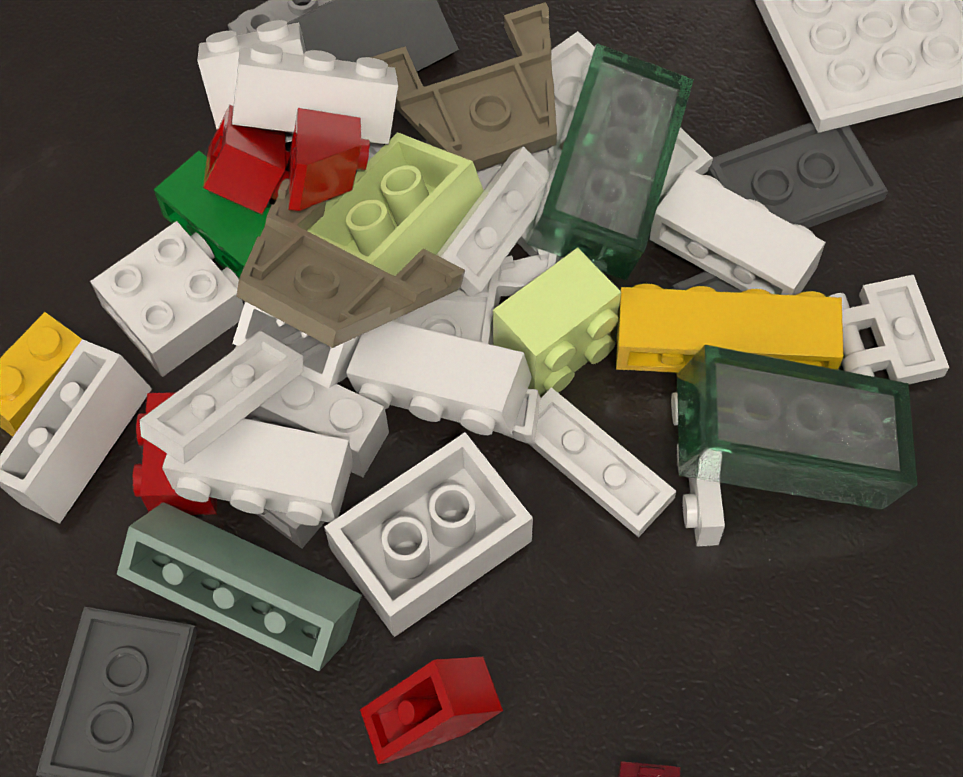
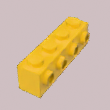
[616,284,843,380]

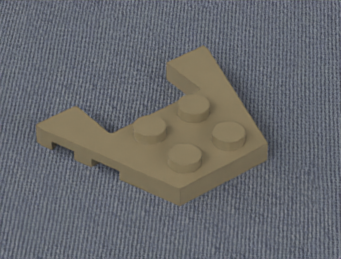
[370,2,557,171]
[236,178,465,348]

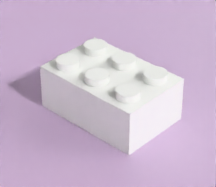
[324,433,533,637]

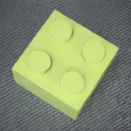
[493,247,621,398]

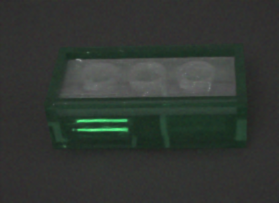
[527,43,694,280]
[677,345,918,510]

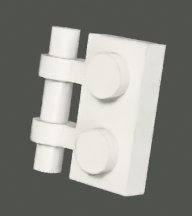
[829,275,949,396]

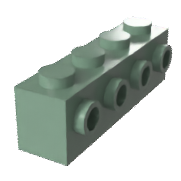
[117,502,362,671]

